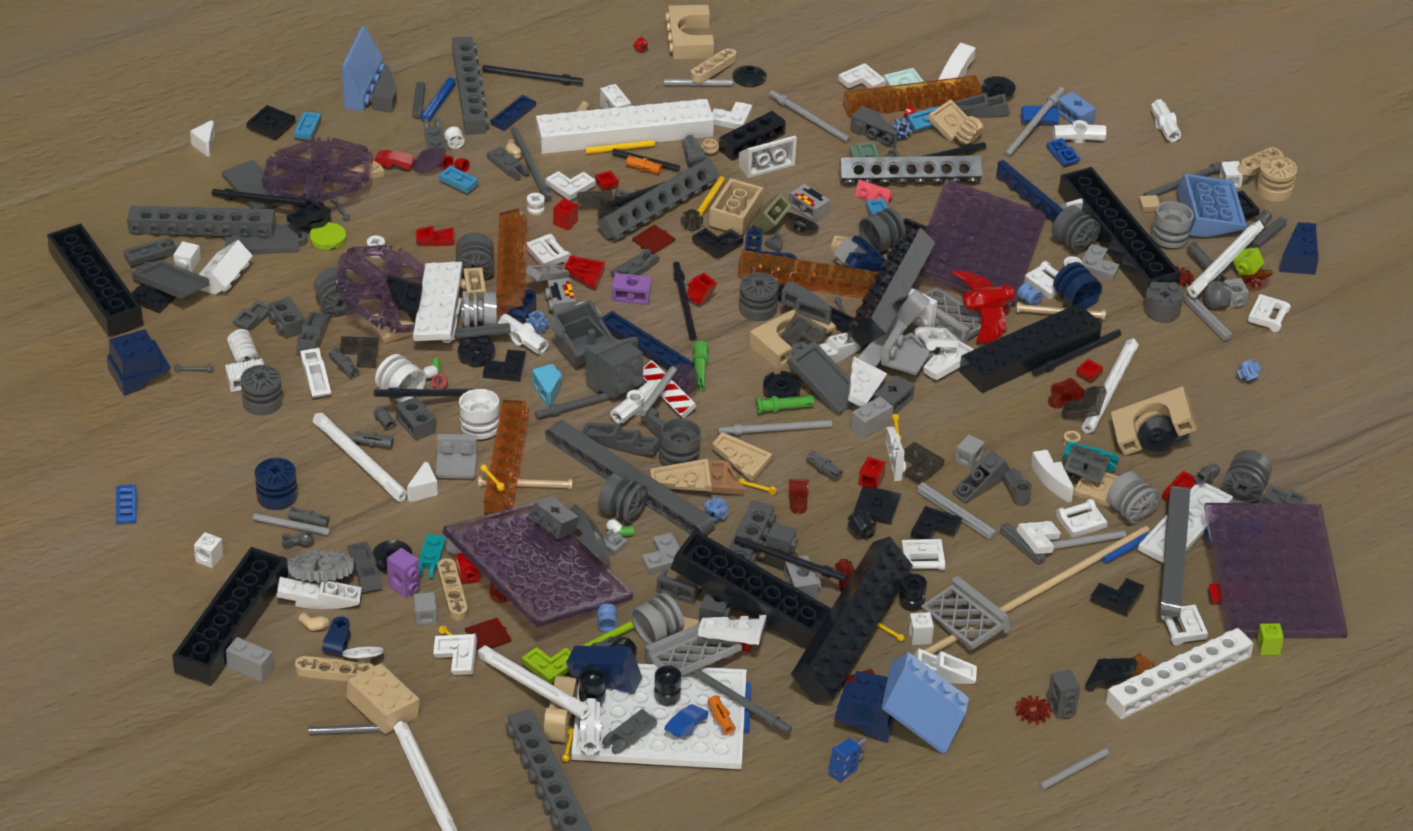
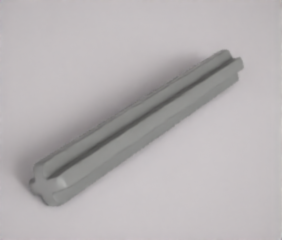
[917,482,996,539]

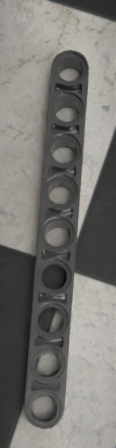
[1159,486,1191,618]

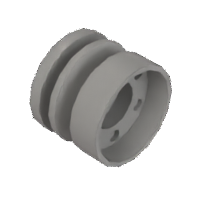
[1151,201,1194,248]
[461,291,497,327]
[1106,471,1160,524]
[631,592,685,645]

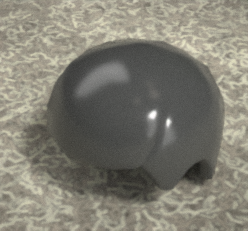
[1204,281,1232,309]

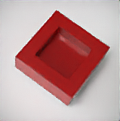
[595,170,619,190]
[1076,359,1103,382]

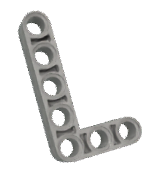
[858,289,930,367]

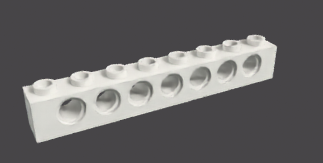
[1106,628,1254,719]

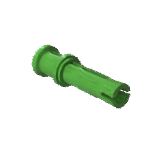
[692,341,709,391]
[755,395,814,414]

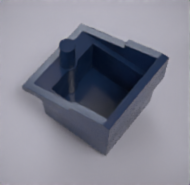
[107,329,171,396]
[834,671,895,743]

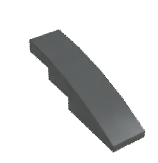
[581,423,660,455]
[570,504,611,567]

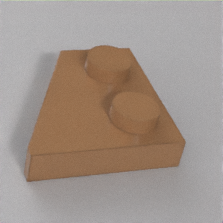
[706,460,744,495]

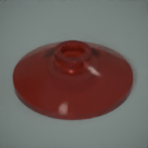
[1238,270,1273,288]

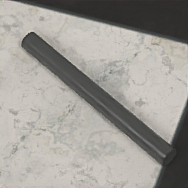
[309,724,394,735]

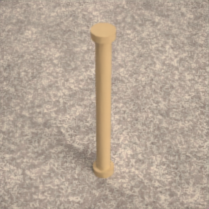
[1016,302,1106,321]
[478,476,573,491]

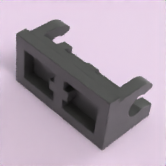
[656,569,702,604]

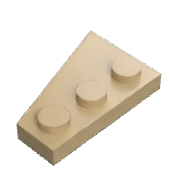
[712,432,772,482]
[650,459,712,491]

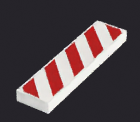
[643,360,697,419]

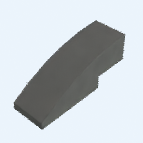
[954,93,1010,118]
[781,281,832,325]
[296,312,330,354]
[347,541,382,592]

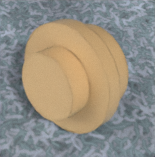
[701,139,719,154]

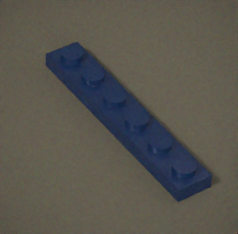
[996,160,1063,224]
[602,311,694,377]

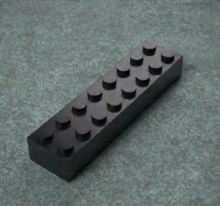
[47,223,143,336]
[846,227,935,348]
[959,303,1102,393]
[670,529,831,648]
[172,547,288,685]

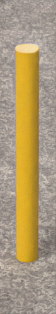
[585,140,655,154]
[692,176,725,223]

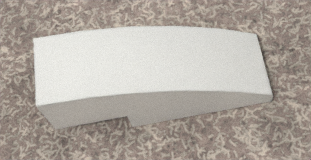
[937,42,976,90]
[300,348,331,398]
[1031,450,1074,502]
[913,649,977,684]

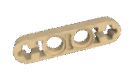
[691,49,737,83]
[1238,147,1283,176]
[438,558,467,621]
[295,656,374,681]

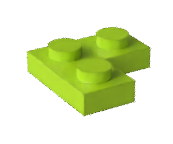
[521,647,571,684]

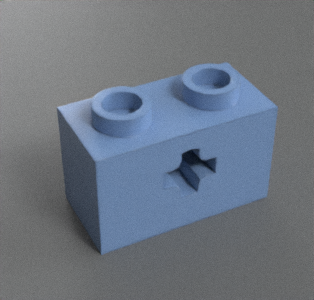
[1057,92,1096,125]

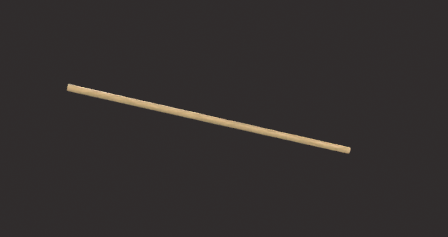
[924,526,1150,654]

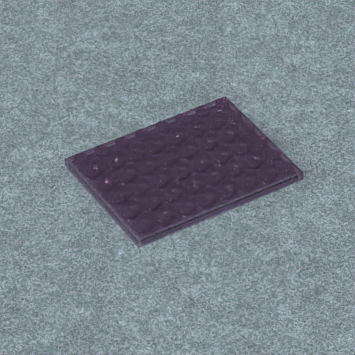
[918,179,1047,307]
[442,502,634,627]
[1204,502,1348,638]

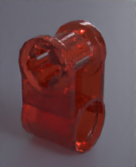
[1048,378,1085,409]
[789,479,809,514]

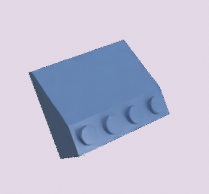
[342,26,386,111]
[1177,173,1247,237]
[882,652,969,754]

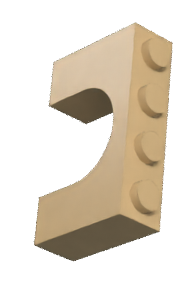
[665,5,714,60]
[749,308,836,369]
[1111,386,1197,456]

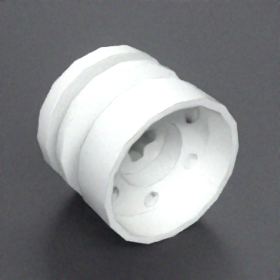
[375,354,426,403]
[459,389,500,439]

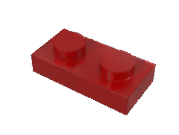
[1162,471,1197,501]

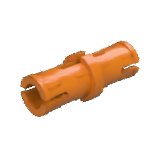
[626,155,663,175]
[707,695,736,735]

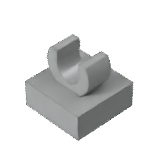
[604,529,627,556]

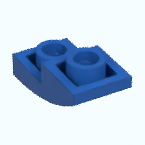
[1021,105,1059,126]
[1046,138,1080,166]
[664,704,709,737]

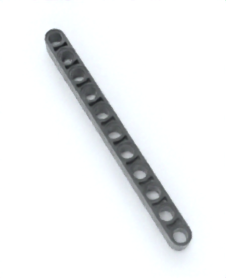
[545,420,715,535]

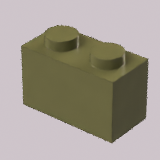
[751,193,792,234]

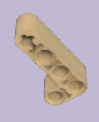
[544,675,577,743]

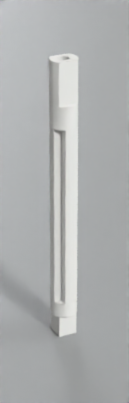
[1187,220,1264,298]
[1082,338,1139,434]
[312,413,407,502]
[478,645,591,720]
[393,720,458,831]

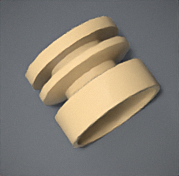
[1256,155,1297,202]

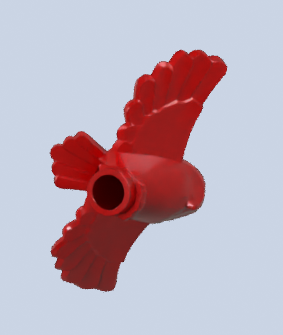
[951,270,1015,344]

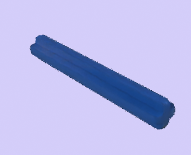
[421,77,456,121]

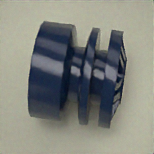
[1053,262,1102,309]
[254,457,298,510]

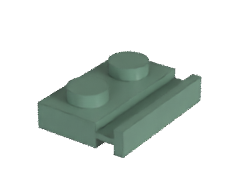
[849,141,879,172]

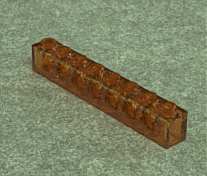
[843,75,982,118]
[496,208,528,310]
[738,250,879,299]
[484,400,529,517]

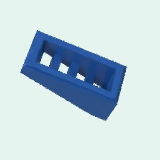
[116,485,137,524]

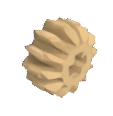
[955,116,983,144]

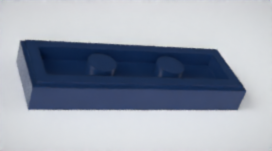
[491,95,536,131]

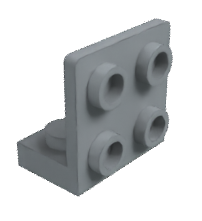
[881,325,930,375]
[435,434,477,479]

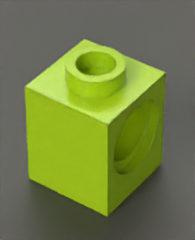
[1233,248,1264,276]
[1256,623,1284,655]

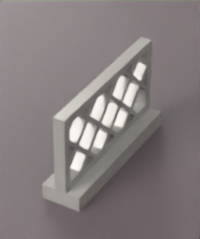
[924,287,982,344]
[921,576,1011,650]
[645,617,742,676]

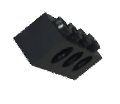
[719,111,786,161]

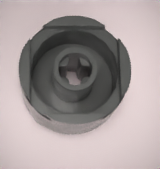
[1144,281,1183,323]

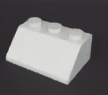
[738,136,797,178]
[198,240,253,294]

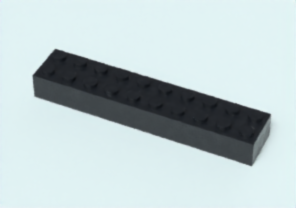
[1058,167,1181,298]
[791,536,913,704]

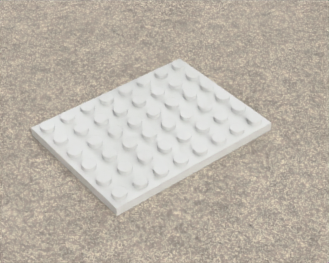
[571,664,746,769]

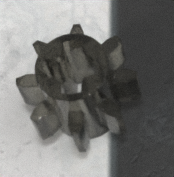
[681,209,703,232]

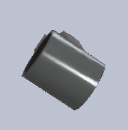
[682,135,706,166]
[1003,468,1032,506]

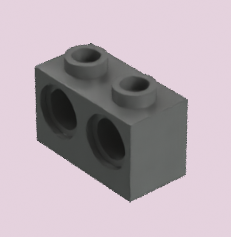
[268,297,305,339]
[395,397,437,441]
[1064,444,1111,483]
[1047,669,1080,719]

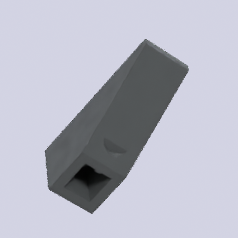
[369,65,397,113]
[850,106,897,148]
[952,450,1010,503]

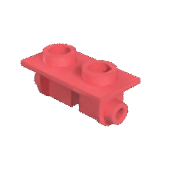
[855,179,894,207]

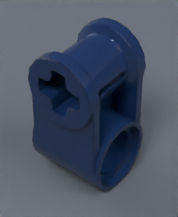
[508,289,537,323]
[322,616,351,656]

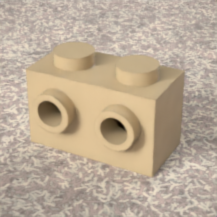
[461,267,486,300]

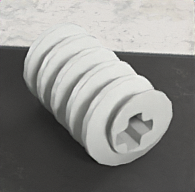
[227,329,258,363]

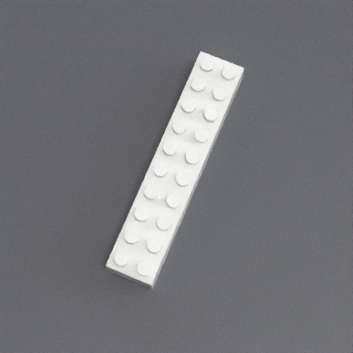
[536,99,714,154]

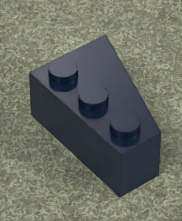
[1279,222,1319,275]
[566,646,642,694]

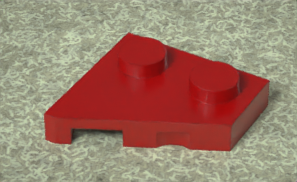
[565,255,605,290]

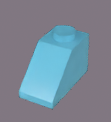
[532,364,562,407]

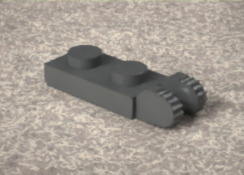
[424,118,446,155]
[487,146,530,180]
[124,238,178,266]
[611,249,660,278]
[602,709,657,754]

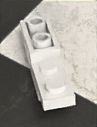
[798,333,863,363]
[276,577,362,609]

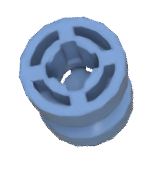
[1017,282,1043,306]
[597,604,618,632]

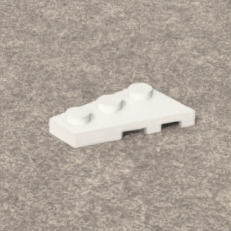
[923,341,974,380]
[848,357,887,407]
[885,427,906,481]
[698,615,766,645]

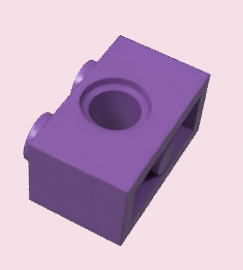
[612,273,652,305]
[387,548,420,599]

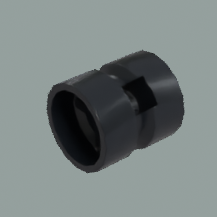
[899,573,927,612]
[654,665,682,705]
[579,668,606,706]

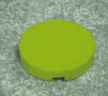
[310,222,346,251]

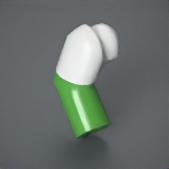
[423,358,440,379]
[606,519,634,537]

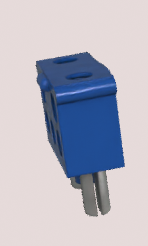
[828,737,866,783]

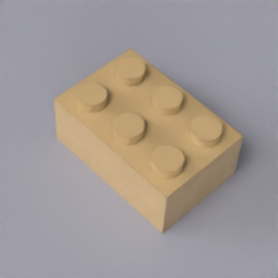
[709,178,763,235]
[346,663,420,734]

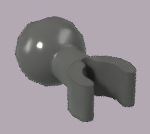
[282,531,314,549]

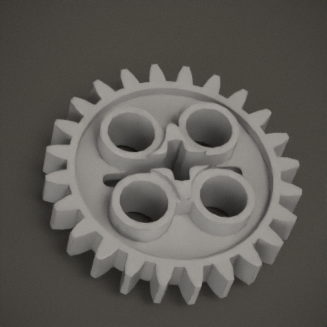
[288,550,354,583]

